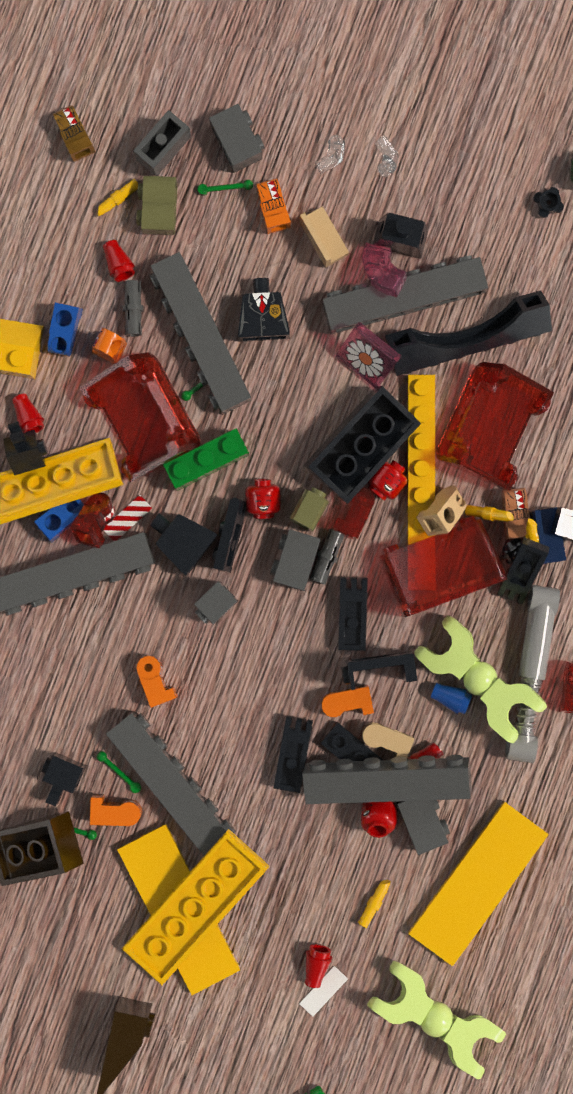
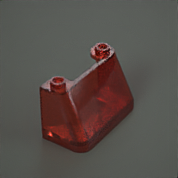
[79,352,201,483]
[436,362,554,491]
[379,515,507,617]

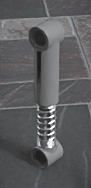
[505,585,560,763]

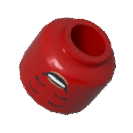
[368,460,407,501]
[245,479,281,519]
[361,802,397,838]

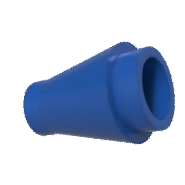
[430,683,473,715]

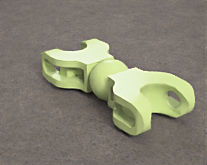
[414,615,547,743]
[367,961,506,1079]

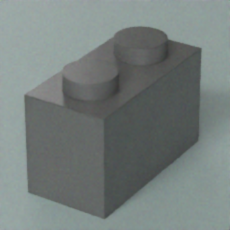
[209,104,265,173]
[133,110,191,176]
[270,529,321,591]
[194,581,239,624]
[396,800,450,855]

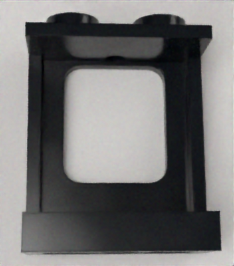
[341,651,418,690]

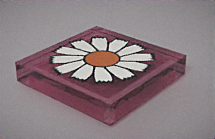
[335,322,402,387]

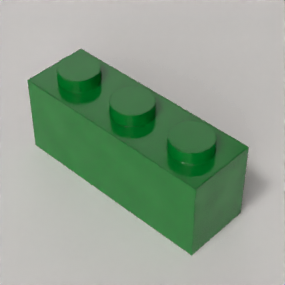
[163,428,249,491]

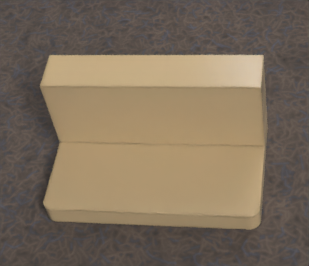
[299,206,349,268]

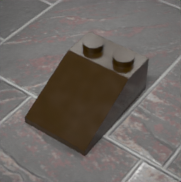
[0,811,84,886]
[97,997,156,1094]

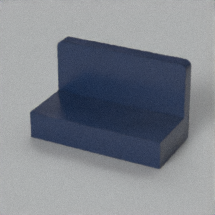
[530,507,566,564]

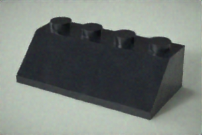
[304,386,421,504]

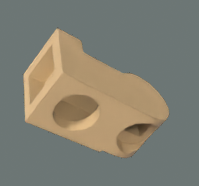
[416,486,467,536]
[362,722,415,758]

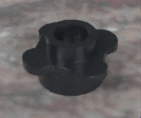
[533,187,564,218]
[502,539,522,564]

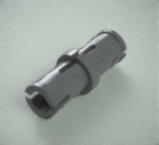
[122,280,144,337]
[309,529,345,585]

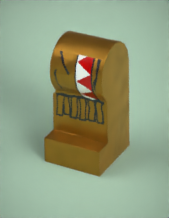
[53,105,95,162]

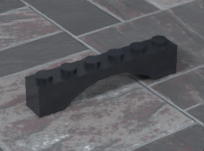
[385,290,552,376]

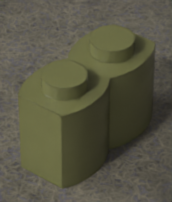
[137,176,177,235]
[289,487,329,532]

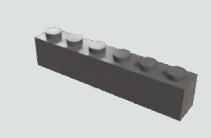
[149,252,252,414]
[322,255,488,335]
[0,532,156,616]
[106,712,236,855]
[302,755,472,804]

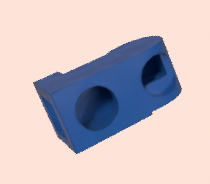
[47,302,83,357]
[34,499,88,543]

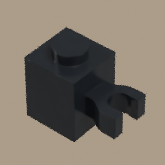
[3,421,48,475]
[41,753,87,806]

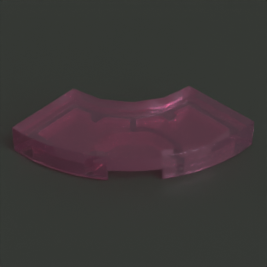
[362,243,407,297]

